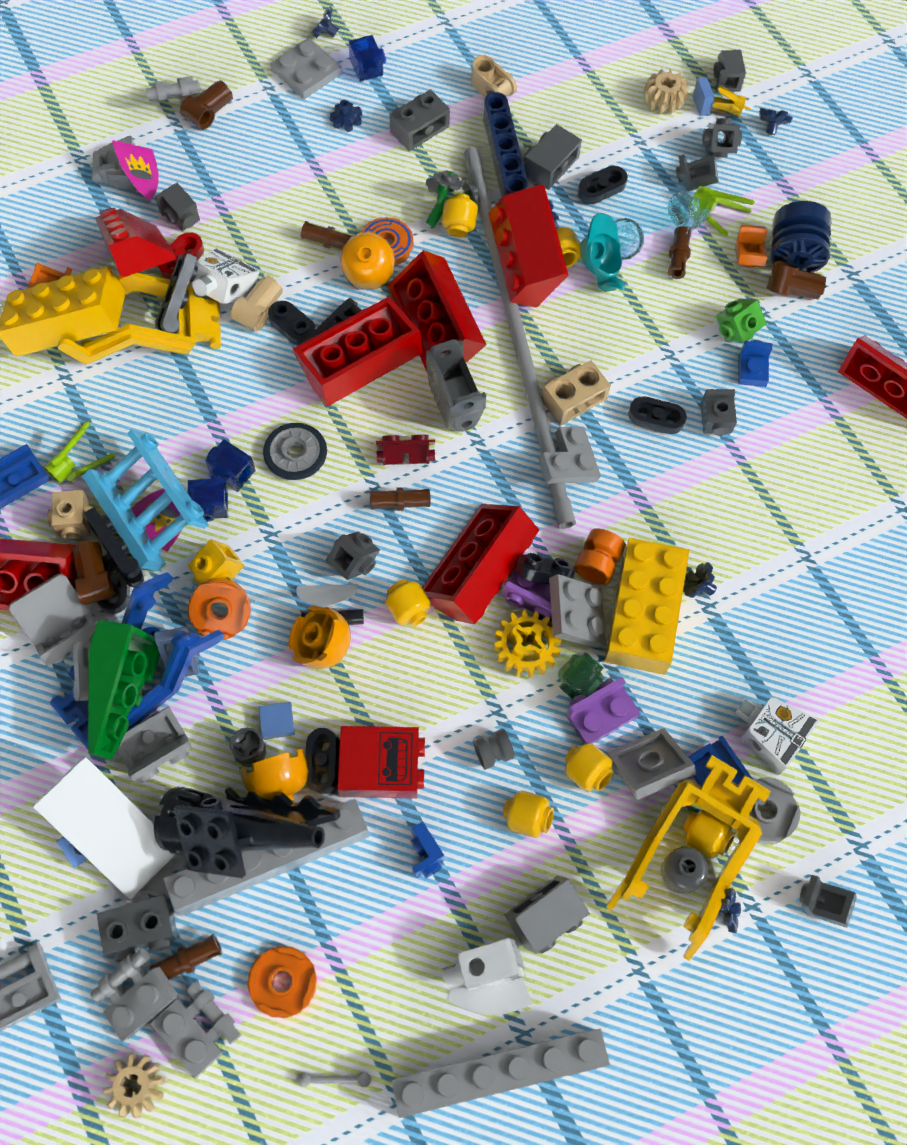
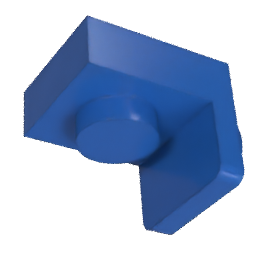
[738,340,773,387]
[410,821,445,878]

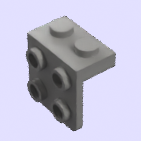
[9,573,97,666]
[117,706,192,782]

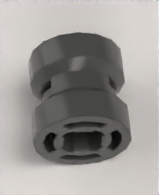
[230,727,266,767]
[473,728,515,770]

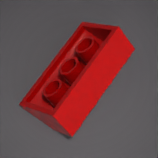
[488,184,569,308]
[95,208,176,278]
[387,250,487,372]
[293,296,423,407]
[838,335,907,419]
[422,503,539,624]
[0,538,78,610]

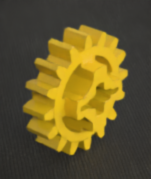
[494,610,562,678]

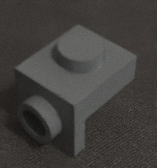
[676,154,719,192]
[800,875,857,928]

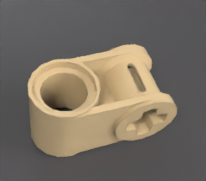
[471,55,517,97]

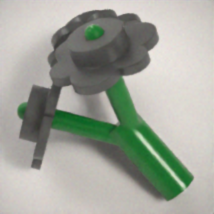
[425,170,479,228]

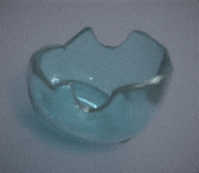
[667,191,710,230]
[615,217,645,260]

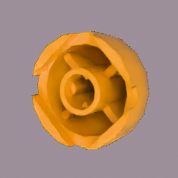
[340,232,395,290]
[288,605,351,670]
[239,749,308,802]

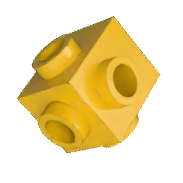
[187,539,245,585]

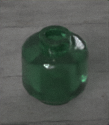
[557,652,604,699]

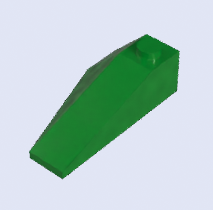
[88,620,160,760]

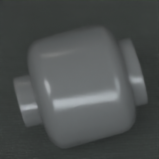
[661,846,708,894]

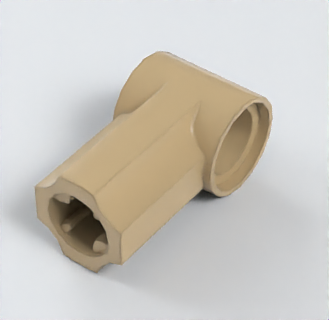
[231,275,283,332]

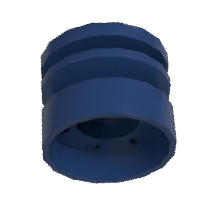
[771,200,832,272]

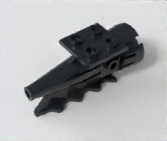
[153,786,341,878]

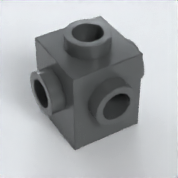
[702,118,742,157]
[325,531,380,580]

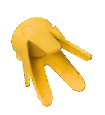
[710,85,751,117]

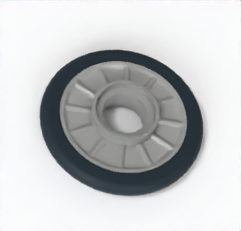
[263,423,327,480]

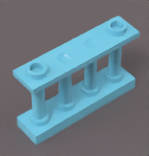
[82,429,208,571]

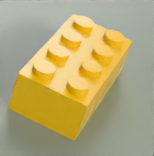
[0,266,126,357]
[604,537,689,675]

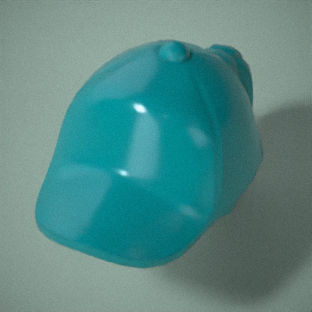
[580,213,625,292]

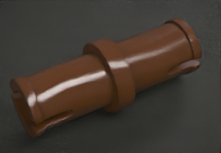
[301,221,353,249]
[668,226,692,279]
[370,487,431,511]
[149,934,223,980]

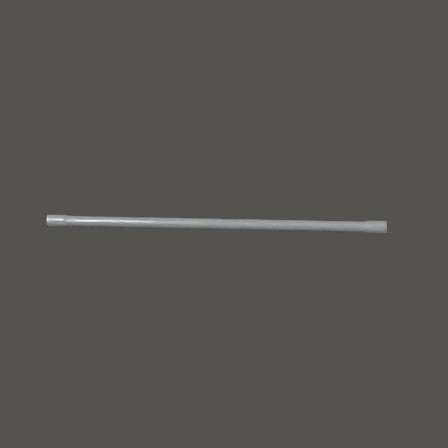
[464,147,576,529]

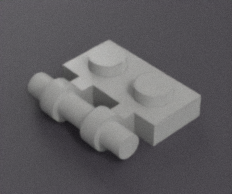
[146,76,201,101]
[91,948,178,1042]
[150,981,241,1079]

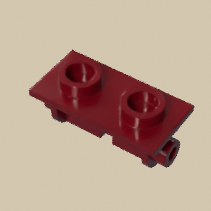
[376,434,435,466]

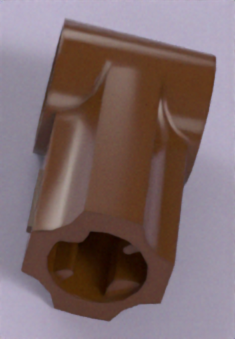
[180,80,233,130]
[766,261,827,300]
[72,540,115,605]

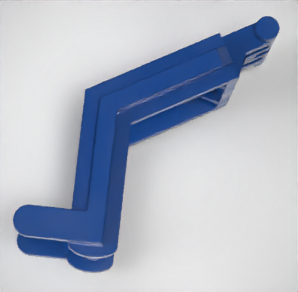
[50,572,224,750]

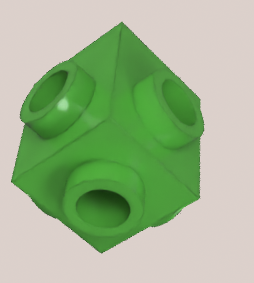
[716,298,767,343]

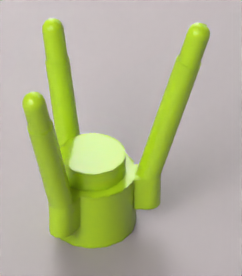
[691,186,755,236]
[43,421,115,484]

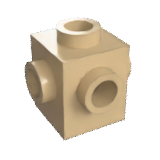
[47,490,93,540]

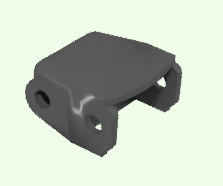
[426,339,487,432]

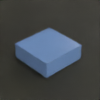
[692,77,714,116]
[259,702,295,740]

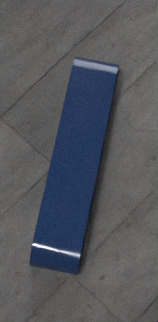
[483,92,528,197]

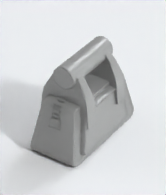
[92,136,137,191]

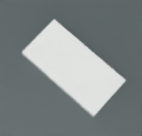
[33,756,176,900]

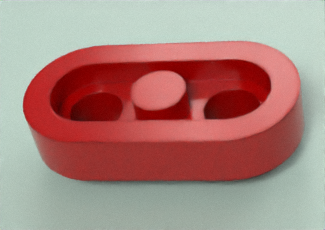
[158,232,204,280]

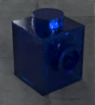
[348,35,386,82]
[205,439,256,492]
[186,478,228,522]

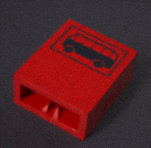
[338,726,425,799]

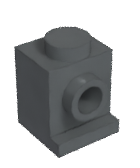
[713,50,746,93]
[155,182,200,231]
[700,389,737,436]

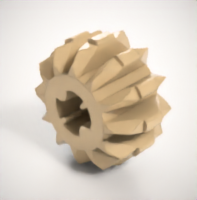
[644,69,688,114]
[102,1053,166,1119]

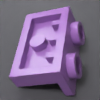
[502,571,552,622]
[566,677,641,744]

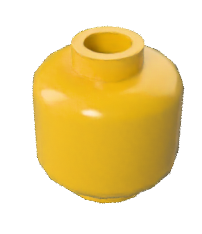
[441,193,478,237]
[556,227,581,268]
[385,579,431,627]
[565,743,614,792]
[503,790,554,838]
[683,810,736,858]

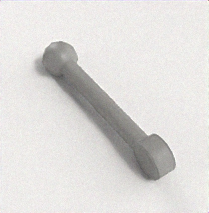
[297,1072,371,1087]

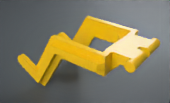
[58,273,221,365]
[606,755,771,961]

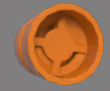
[573,528,626,585]

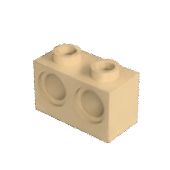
[542,360,611,426]

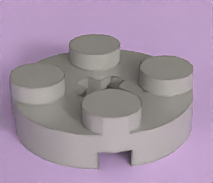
[749,777,800,845]

